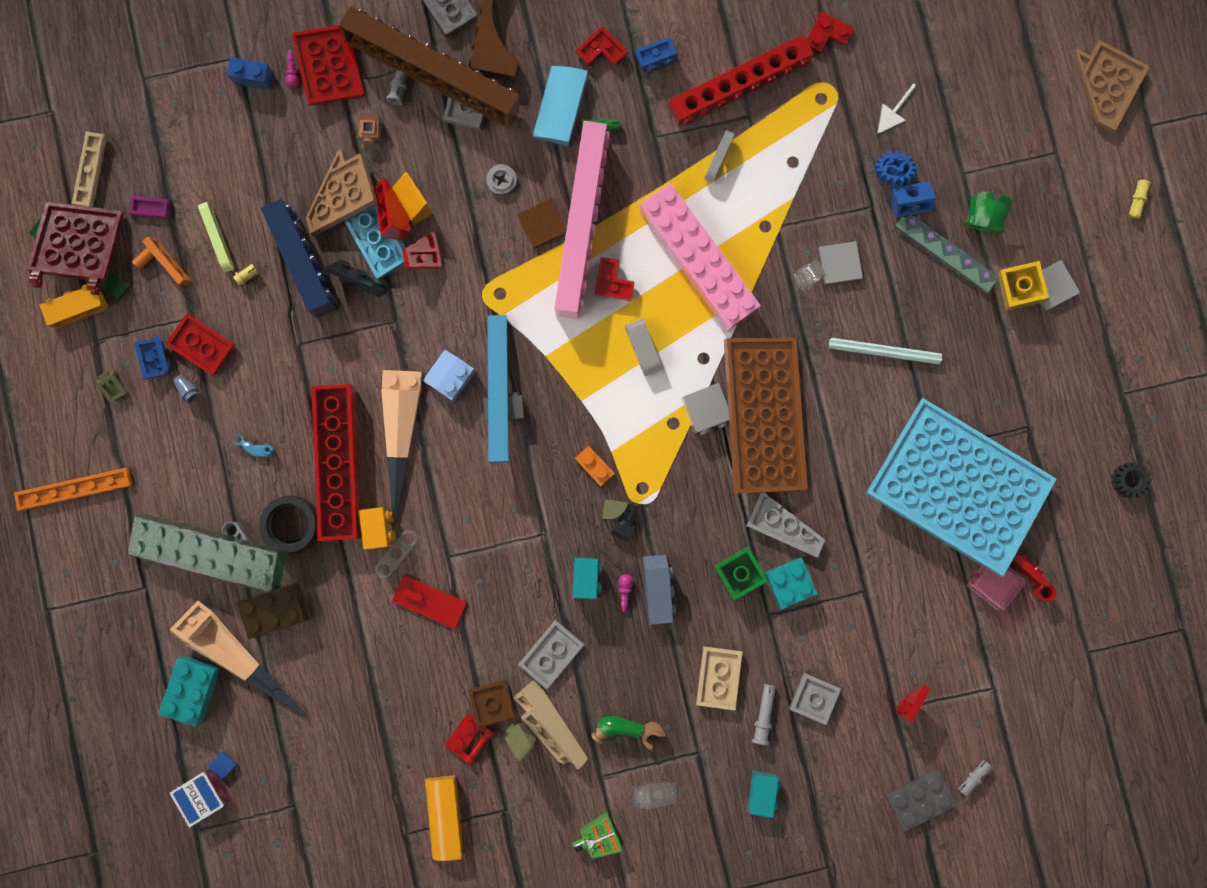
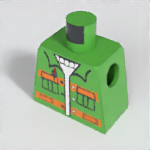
[573,811,623,858]

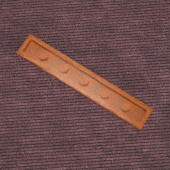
[14,467,133,512]

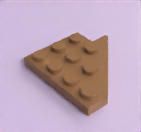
[1073,40,1150,133]
[306,149,377,236]

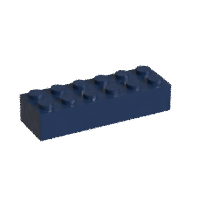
[261,198,338,318]

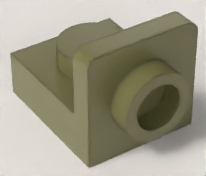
[96,370,127,403]

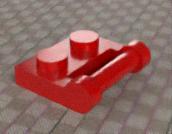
[444,712,496,766]

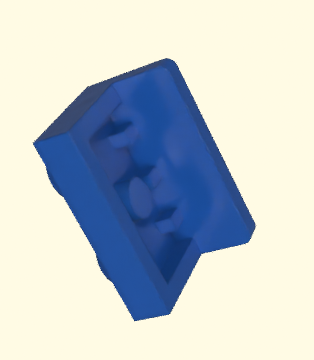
[635,37,678,73]
[134,335,171,380]

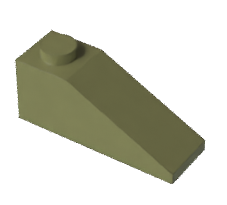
[505,721,536,761]

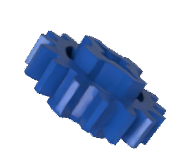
[874,150,917,188]

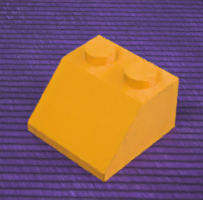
[392,172,433,225]

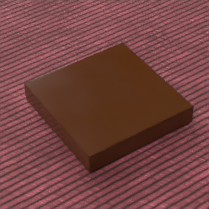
[517,199,567,249]
[468,680,515,729]

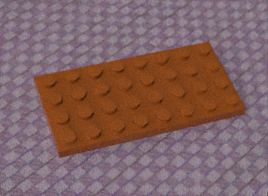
[724,338,808,494]

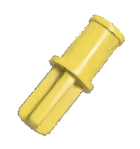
[1129,180,1151,218]

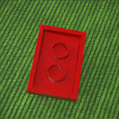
[165,313,236,376]

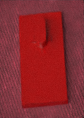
[392,575,467,629]

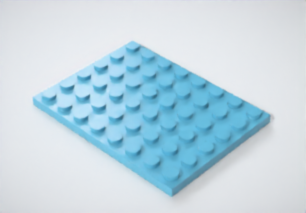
[866,398,1056,577]

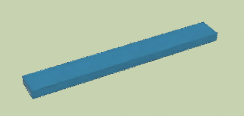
[488,315,509,464]

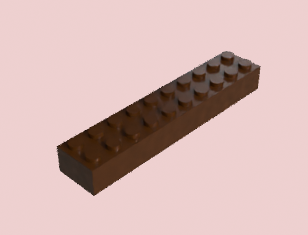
[339,6,520,129]

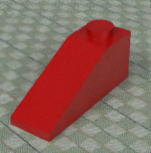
[374,178,411,241]

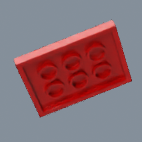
[291,25,364,107]

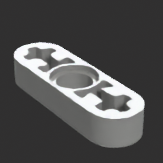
[704,130,735,183]

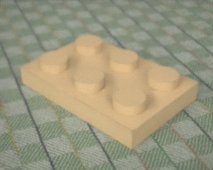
[696,646,742,710]

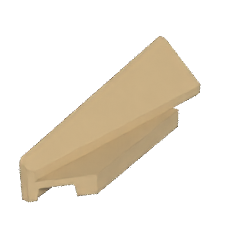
[513,679,588,769]

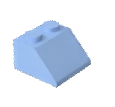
[423,350,476,402]

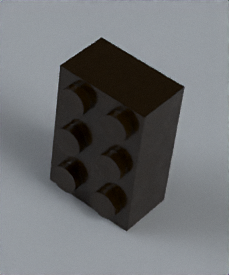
[237,583,310,640]

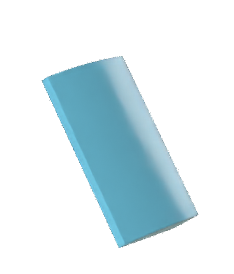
[533,66,588,147]
[344,204,406,279]

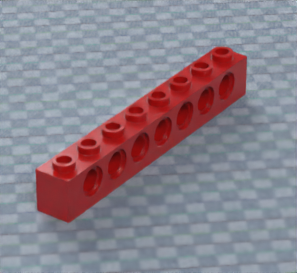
[668,34,813,126]

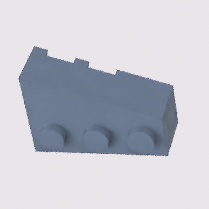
[643,555,676,625]

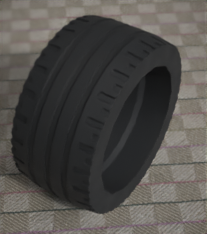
[259,496,318,554]

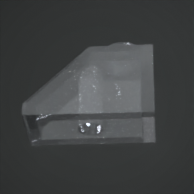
[633,782,677,809]

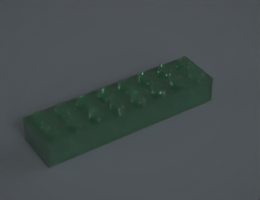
[128,514,288,592]

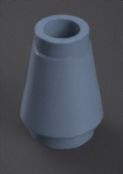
[173,375,200,404]

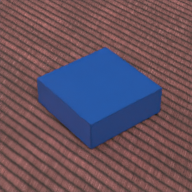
[209,751,237,779]

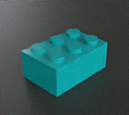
[158,655,222,726]

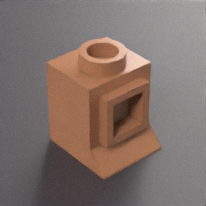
[359,113,382,144]

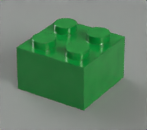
[713,547,768,601]

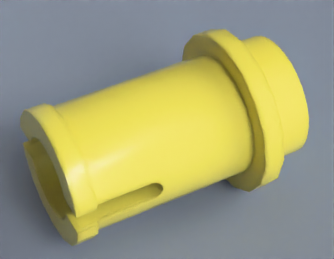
[233,264,259,286]

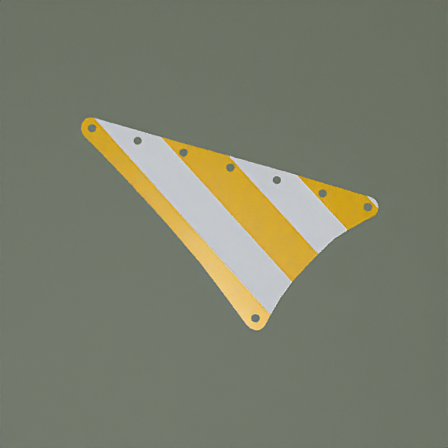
[482,82,838,504]

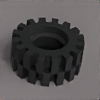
[1111,462,1152,498]

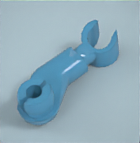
[232,434,274,457]

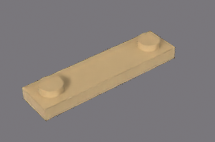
[72,132,107,207]

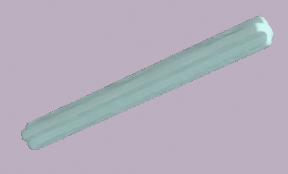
[829,338,942,364]

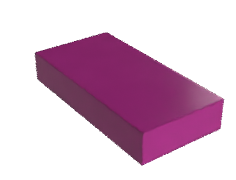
[129,196,171,219]

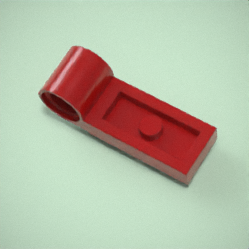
[1011,552,1057,602]

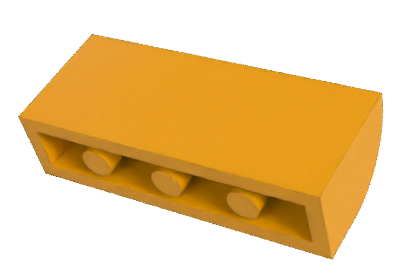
[425,775,464,861]

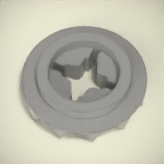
[486,164,517,195]

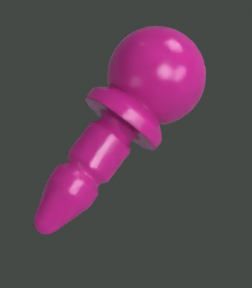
[285,50,301,88]
[618,574,634,612]

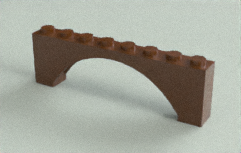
[468,0,520,83]

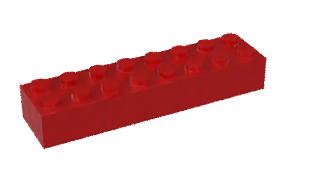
[311,384,361,541]

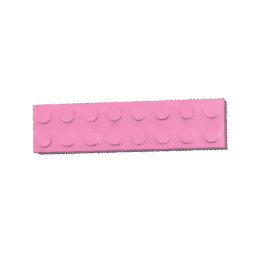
[639,183,761,332]

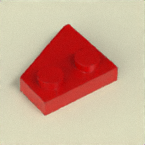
[897,684,931,722]

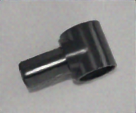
[611,503,639,542]

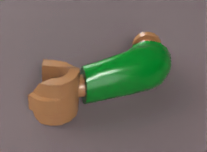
[591,716,665,750]

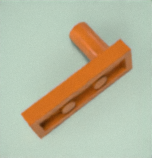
[132,237,192,286]

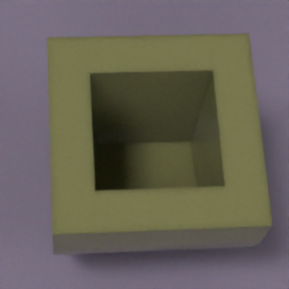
[602,499,628,520]

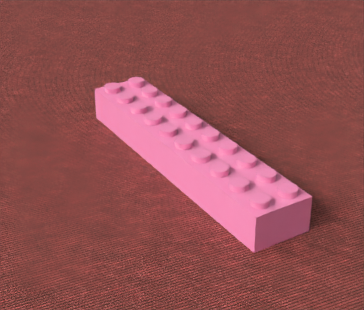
[554,121,610,319]

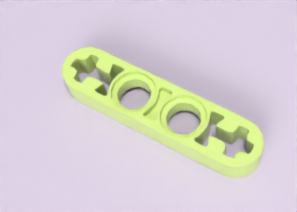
[198,202,235,273]

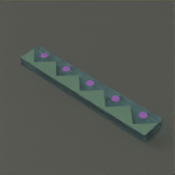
[894,215,999,293]

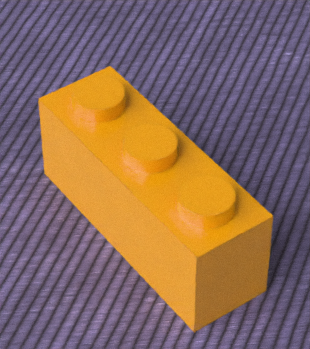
[40,284,109,329]

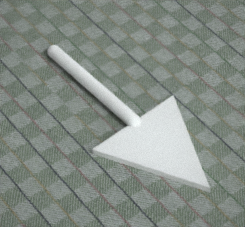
[877,84,916,134]

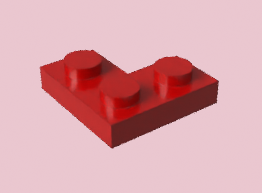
[807,11,854,54]
[575,26,628,67]
[594,257,635,302]

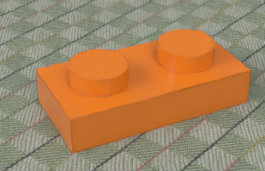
[575,445,615,486]

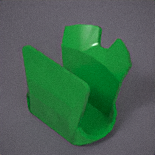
[964,191,1013,235]

